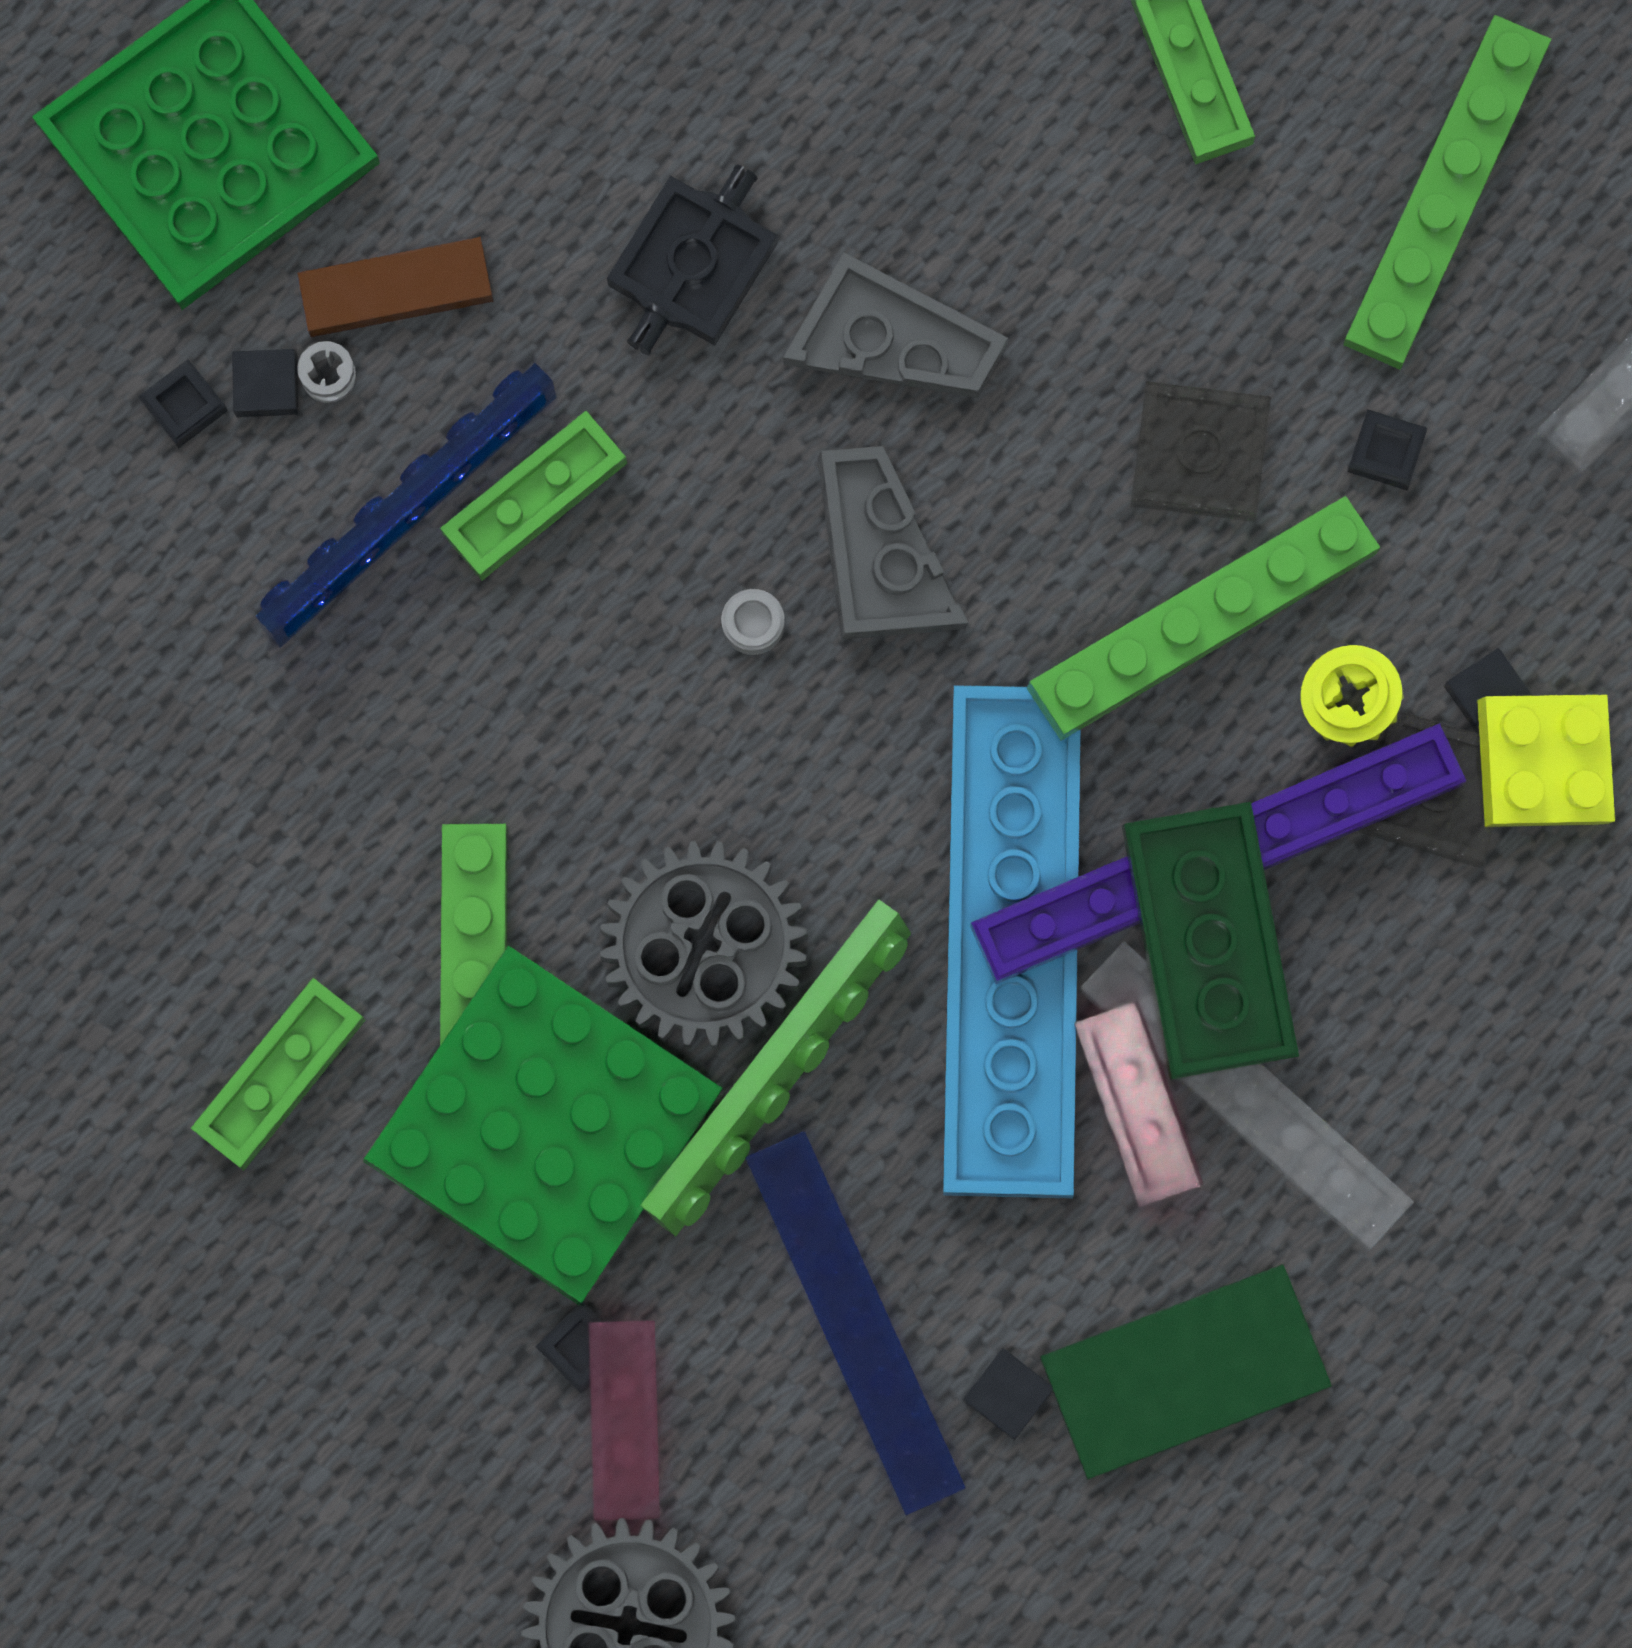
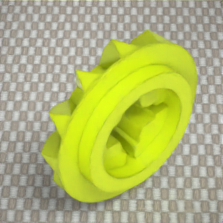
[1301,645,1404,747]

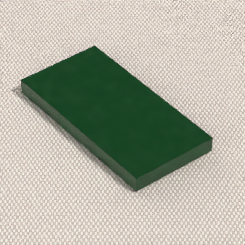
[1122,802,1299,1080]
[1040,1264,1332,1481]

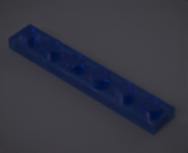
[255,363,557,648]
[745,1131,966,1517]

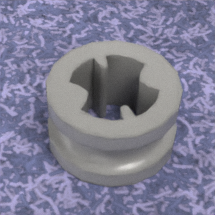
[298,341,356,403]

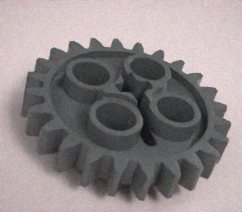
[599,841,808,1050]
[521,1518,736,1648]

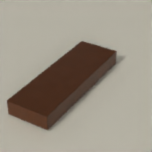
[298,237,494,337]

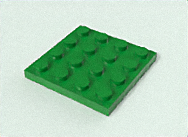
[32,0,380,310]
[363,945,723,1305]

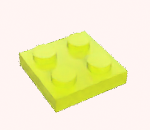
[1477,695,1615,827]

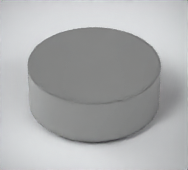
[721,589,785,655]

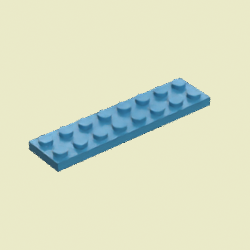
[943,686,1081,1198]

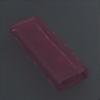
[1074,1001,1203,1207]
[588,1320,660,1521]

